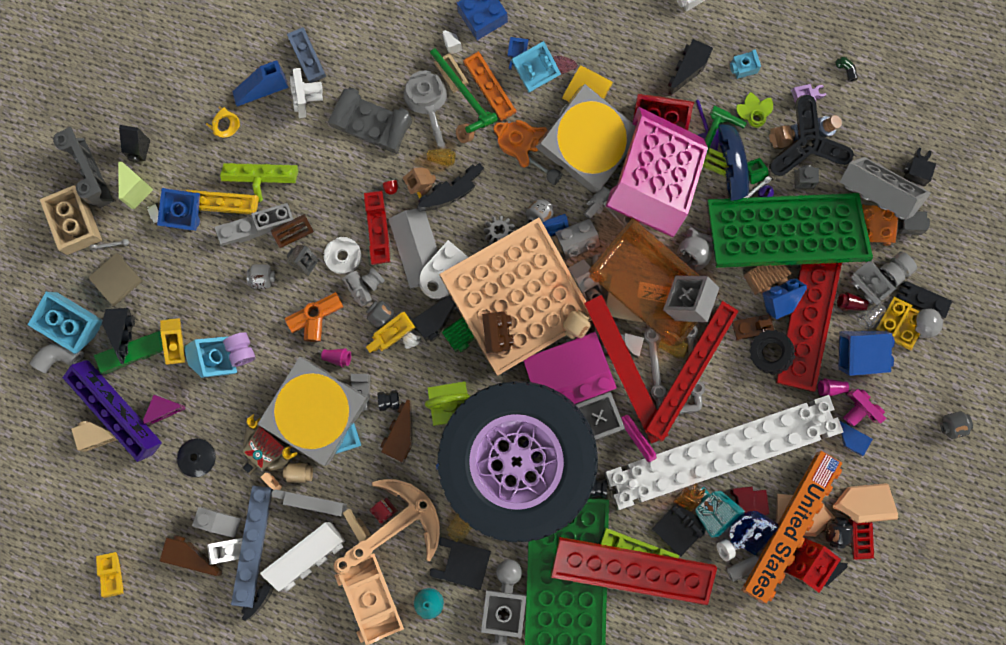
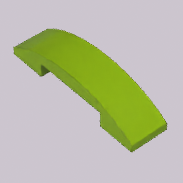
[600,528,679,558]

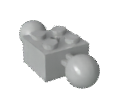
[481,559,526,645]

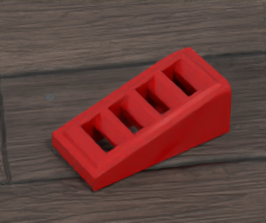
[848,519,874,560]

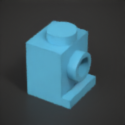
[730,49,761,79]

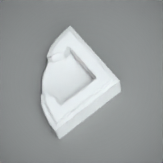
[624,333,644,357]

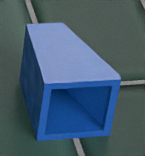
[838,331,895,376]

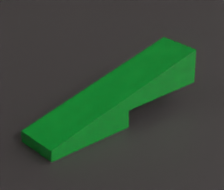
[94,331,163,375]

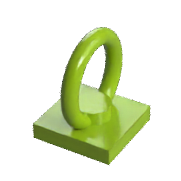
[425,381,470,426]

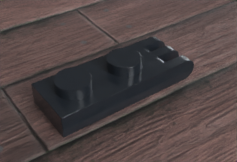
[896,280,952,319]

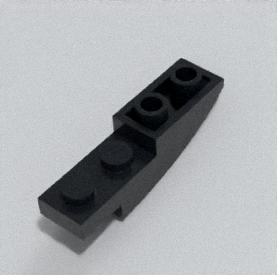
[417,163,484,211]

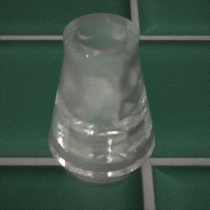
[857,303,886,330]

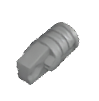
[583,186,610,219]
[342,271,372,307]

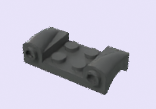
[328,87,412,154]
[53,127,114,208]

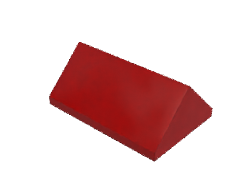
[632,94,694,131]

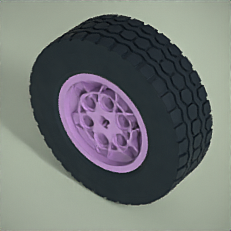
[437,381,598,542]

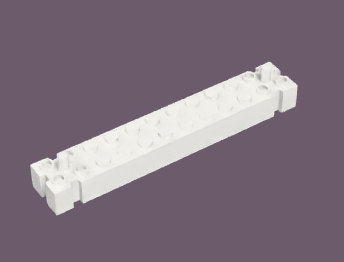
[604,395,843,510]

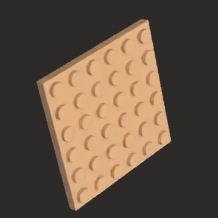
[439,218,592,376]

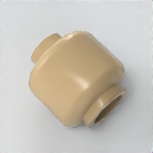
[563,310,592,340]

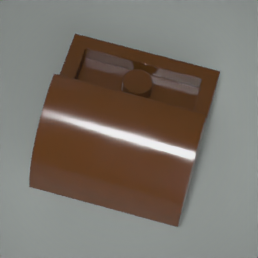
[482,311,514,353]

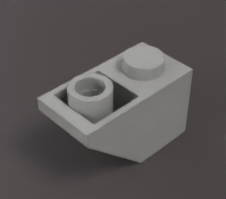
[568,259,605,302]

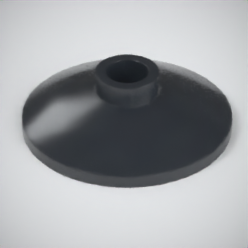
[177,438,216,477]

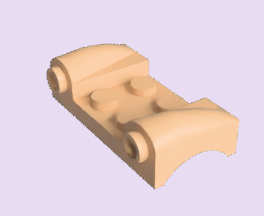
[334,553,404,645]

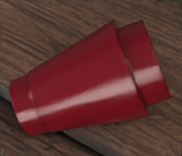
[837,292,868,311]

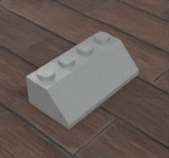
[840,157,931,220]

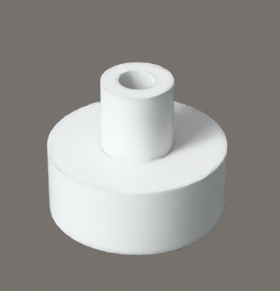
[717,539,738,561]

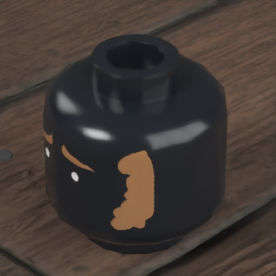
[825,517,854,549]

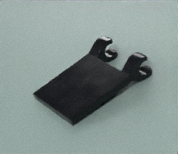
[430,537,491,590]

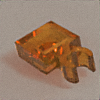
[674,483,706,512]

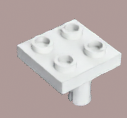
[290,68,323,118]

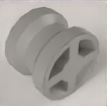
[361,268,385,291]

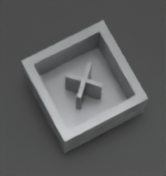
[663,276,719,322]
[576,392,625,441]

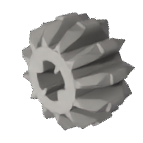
[483,216,515,245]

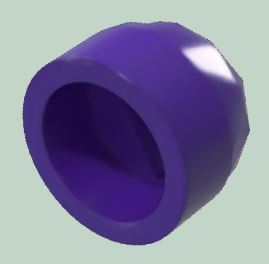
[758,185,774,197]

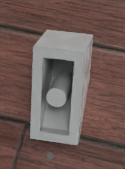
[192,507,241,538]

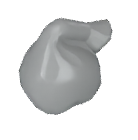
[677,227,713,271]

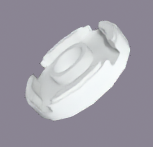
[324,237,362,275]

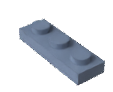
[287,27,326,83]

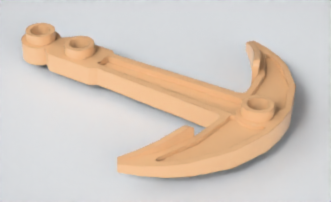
[333,479,440,574]

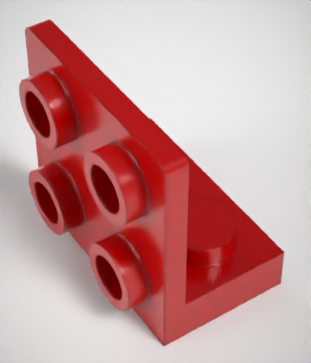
[784,537,841,593]

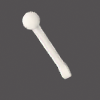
[744,176,772,198]

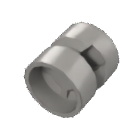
[880,251,917,287]

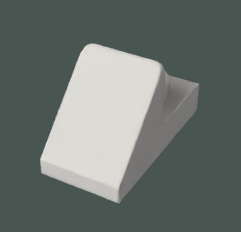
[207,538,243,565]

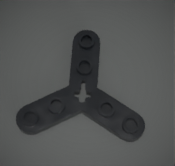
[769,95,854,176]

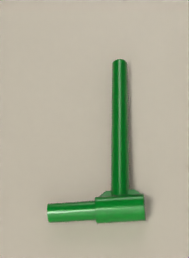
[430,48,497,133]
[705,105,747,157]

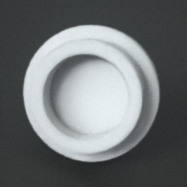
[402,329,421,349]

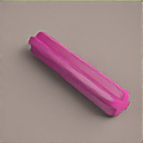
[621,415,657,462]

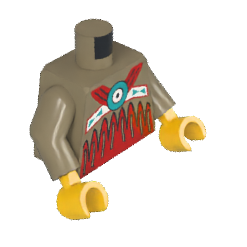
[242,414,297,475]

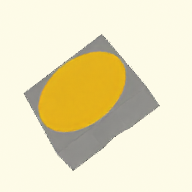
[535,84,636,193]
[258,357,370,466]

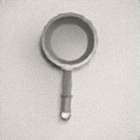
[404,70,447,150]

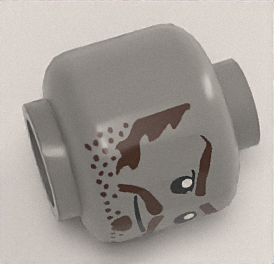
[247,264,275,289]

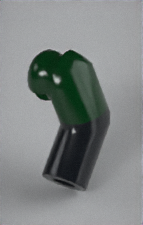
[835,57,858,82]

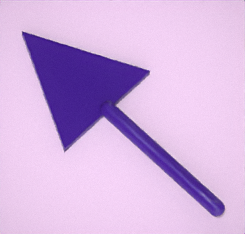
[696,99,719,151]

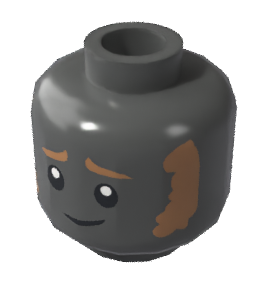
[366,301,394,329]
[940,411,973,439]

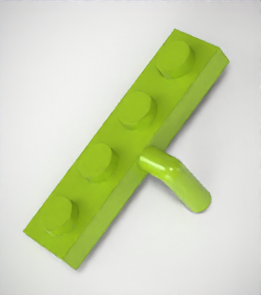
[220,163,298,202]

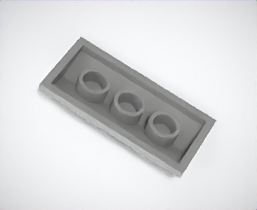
[389,209,438,289]

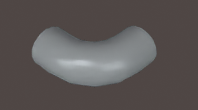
[29,343,84,373]

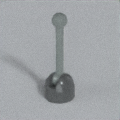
[528,154,563,185]

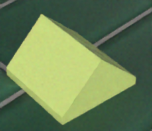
[118,162,153,209]

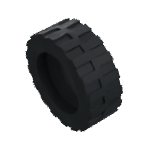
[749,330,795,375]

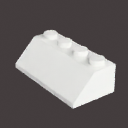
[260,522,345,592]

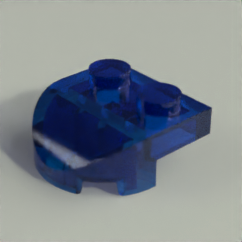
[729,511,779,555]

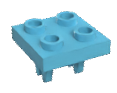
[511,41,561,92]

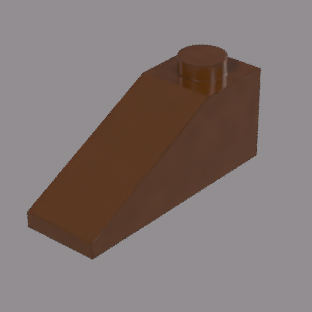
[160,535,223,576]

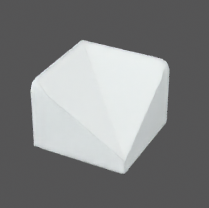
[442,30,462,54]

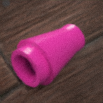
[321,348,351,367]
[818,378,849,397]

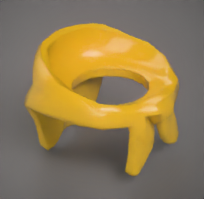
[206,106,240,138]

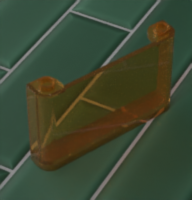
[589,218,720,346]

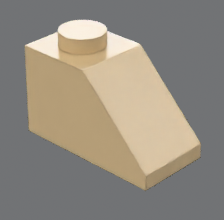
[71,421,117,452]

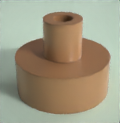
[456,123,475,143]

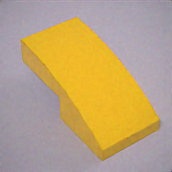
[96,552,124,598]

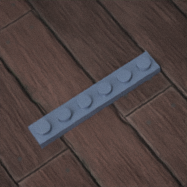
[231,486,273,608]

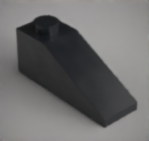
[412,295,456,342]

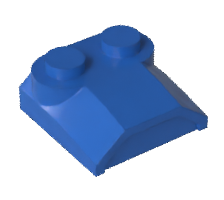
[157,188,200,231]

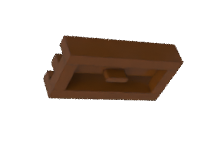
[271,214,314,248]

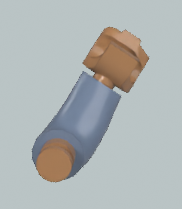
[769,115,842,149]

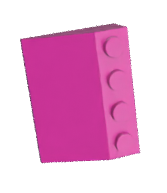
[523,331,617,404]

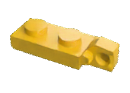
[366,312,415,353]

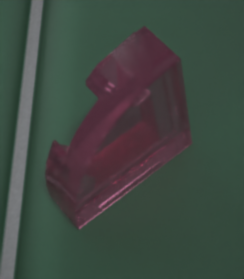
[553,56,578,75]

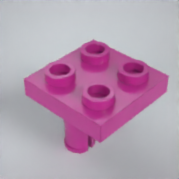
[843,389,887,426]

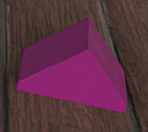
[143,395,186,425]

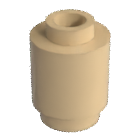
[283,463,313,483]

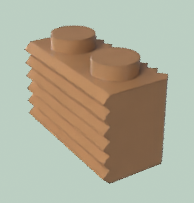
[744,265,791,295]

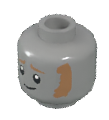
[526,199,553,223]

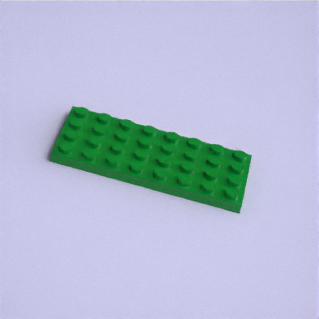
[707,193,873,268]
[525,499,609,645]

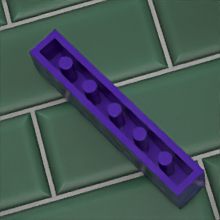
[62,360,162,462]

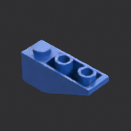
[232,60,289,107]

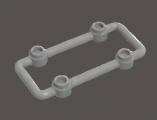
[644,312,705,414]

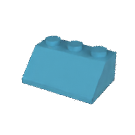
[28,292,103,354]

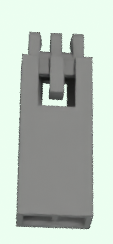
[272,490,347,516]

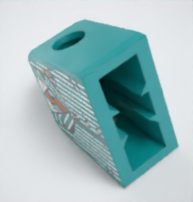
[695,487,745,538]

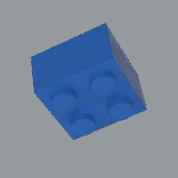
[457,0,508,40]

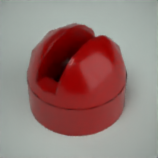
[382,180,398,195]

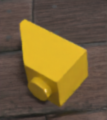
[160,318,185,365]

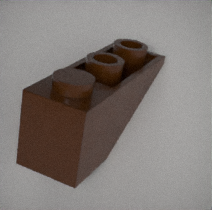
[380,399,412,463]

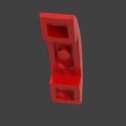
[364,191,391,265]

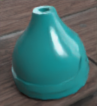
[414,588,444,619]

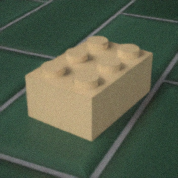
[40,185,102,255]

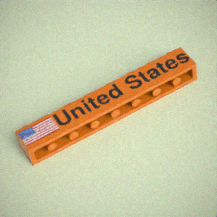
[741,451,842,604]

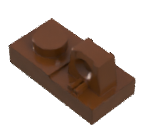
[732,314,774,341]

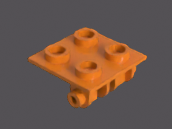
[862,205,898,246]

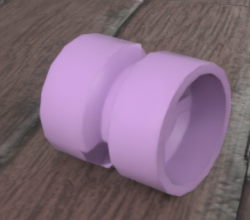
[223,333,256,367]

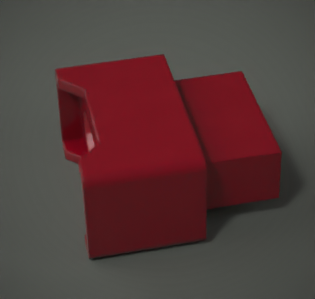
[730,486,770,522]

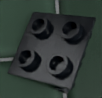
[652,500,706,557]

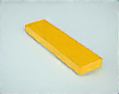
[186,190,259,215]

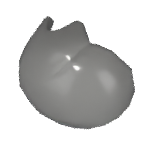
[915,309,943,338]

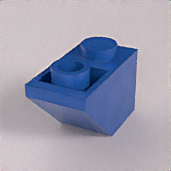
[763,279,807,319]

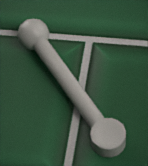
[90,239,129,250]

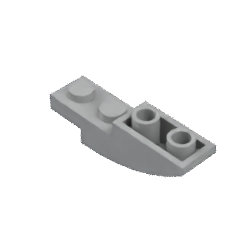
[214,203,293,246]

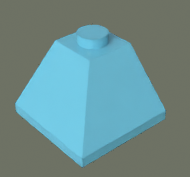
[184,337,237,378]

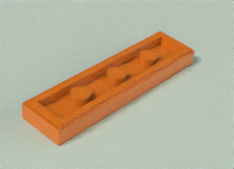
[463,51,516,122]

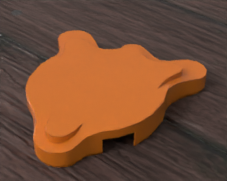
[494,120,547,167]

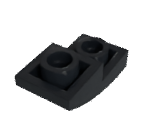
[241,583,274,621]

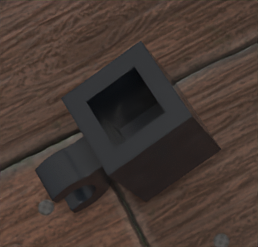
[902,147,936,186]

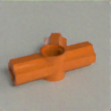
[285,292,344,342]

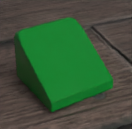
[747,158,769,184]

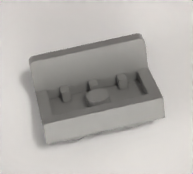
[555,219,600,259]
[851,261,896,305]

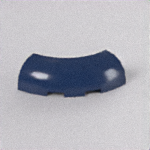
[718,124,749,201]

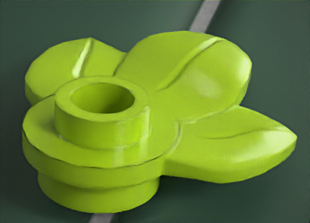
[736,92,773,128]

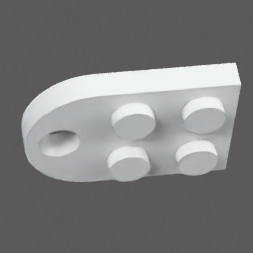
[419,240,468,300]

